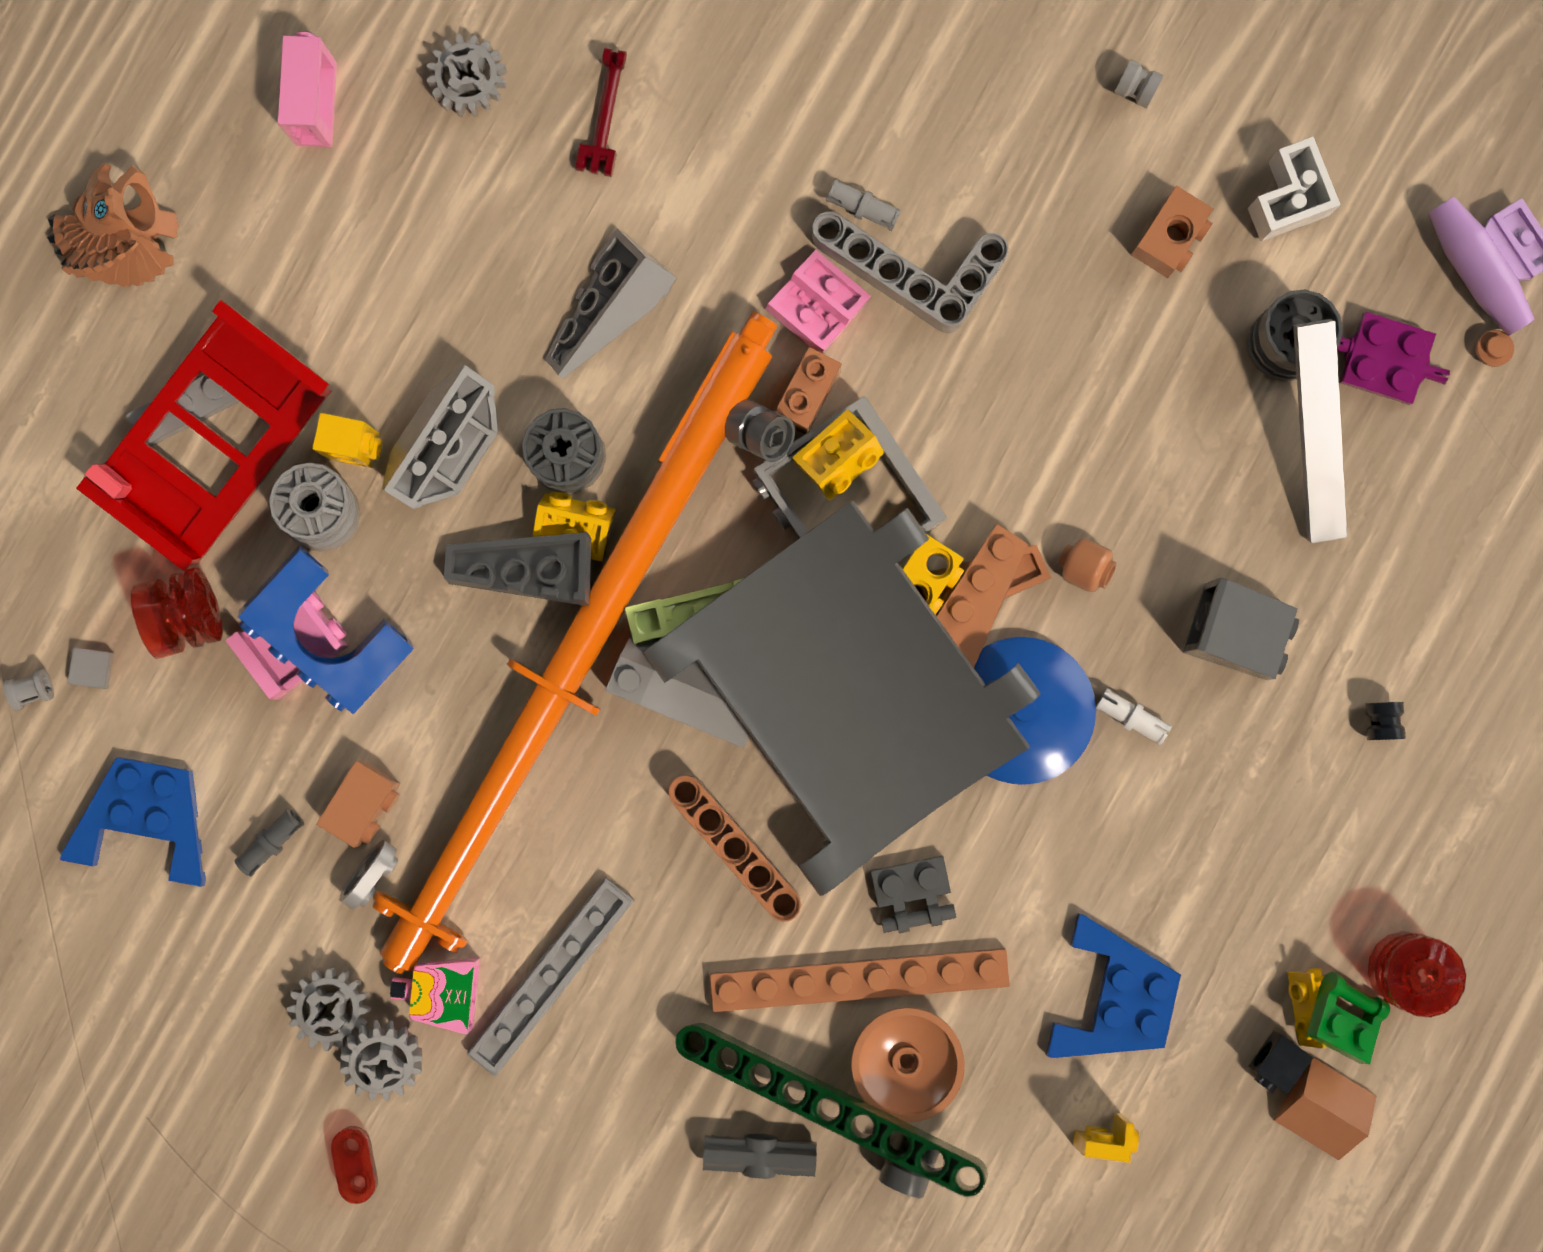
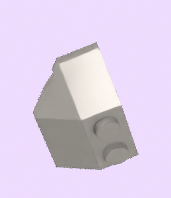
[382,364,498,509]

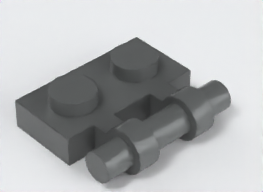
[870,856,956,934]

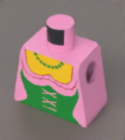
[390,958,480,1034]

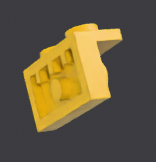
[792,409,884,500]
[533,491,616,561]
[1073,1113,1139,1163]

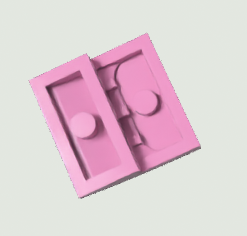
[765,250,871,353]

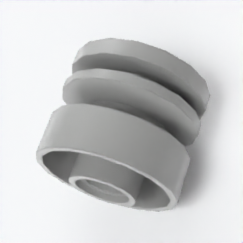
[269,463,360,552]

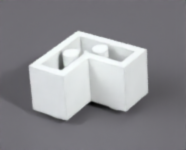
[1248,137,1341,242]

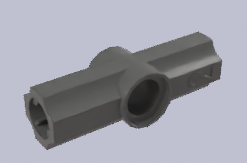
[703,1134,817,1179]

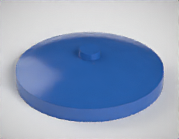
[974,637,1096,785]

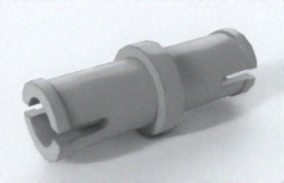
[826,179,902,231]

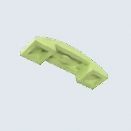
[625,578,744,644]

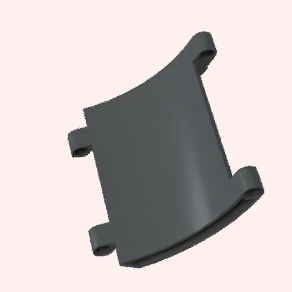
[642,500,1040,896]

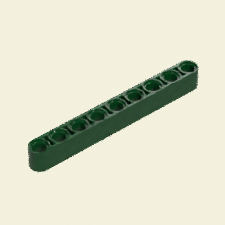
[675,1022,988,1197]

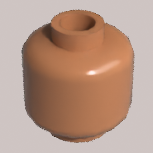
[1059,538,1117,592]

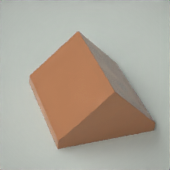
[1273,1057,1377,1160]

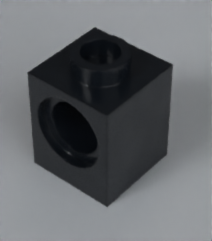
[1248,1030,1313,1095]

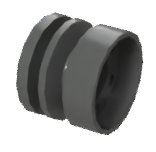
[1247,289,1343,382]
[522,408,606,494]

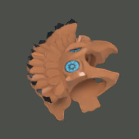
[47,163,179,287]

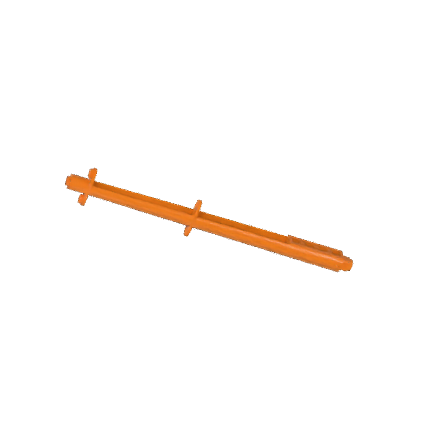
[372,311,777,974]

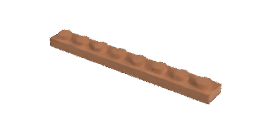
[710,948,1010,1012]

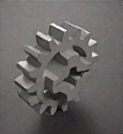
[427,35,507,117]
[287,967,371,1051]
[340,1020,422,1101]

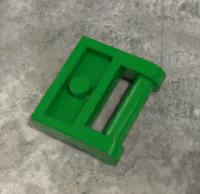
[1306,972,1390,1065]

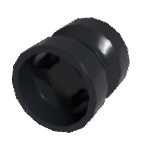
[1365,702,1406,740]

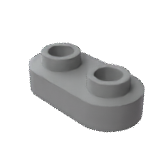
[339,840,398,909]

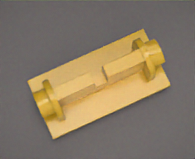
[1287,968,1326,1048]

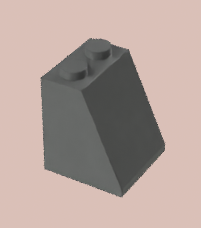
[1183,578,1299,680]

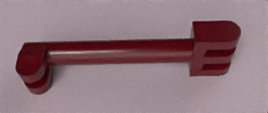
[576,48,627,177]

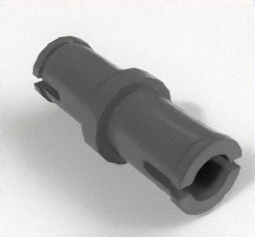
[234,808,304,877]

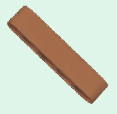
[668,775,801,922]

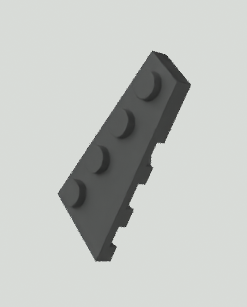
[444,532,592,606]

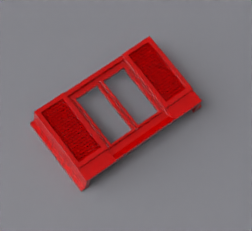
[76,299,332,571]

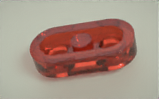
[331,1126,378,1204]

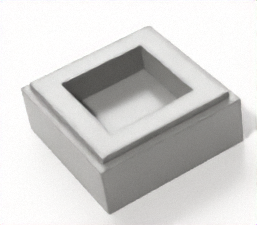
[68,647,114,689]

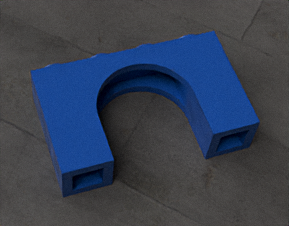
[238,545,414,714]

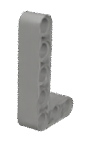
[812,212,1008,333]

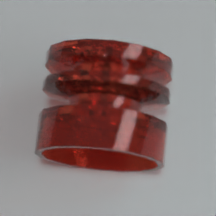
[131,567,223,659]
[1368,931,1466,1018]

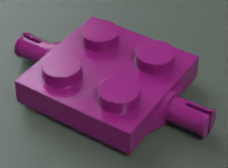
[1337,312,1450,405]

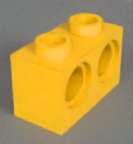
[313,413,382,468]
[903,534,965,615]

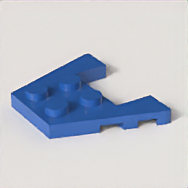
[60,757,206,887]
[1046,913,1181,1058]

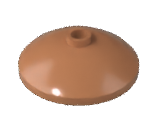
[851,1007,965,1122]

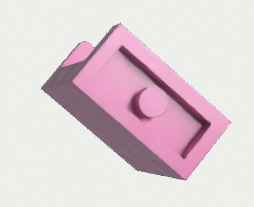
[225,592,349,700]

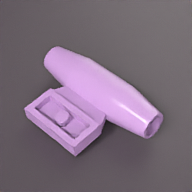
[1428,197,1543,336]

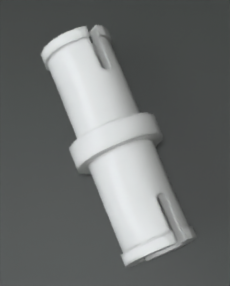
[1096,688,1172,746]

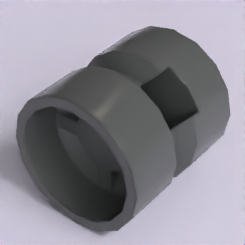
[725,400,795,462]
[878,1132,940,1198]

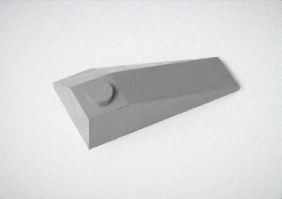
[545,228,676,379]
[605,635,750,748]

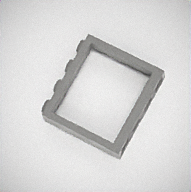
[752,395,947,543]

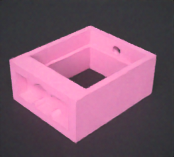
[278,32,337,147]

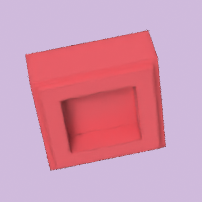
[84,464,132,499]

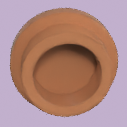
[1476,330,1514,367]

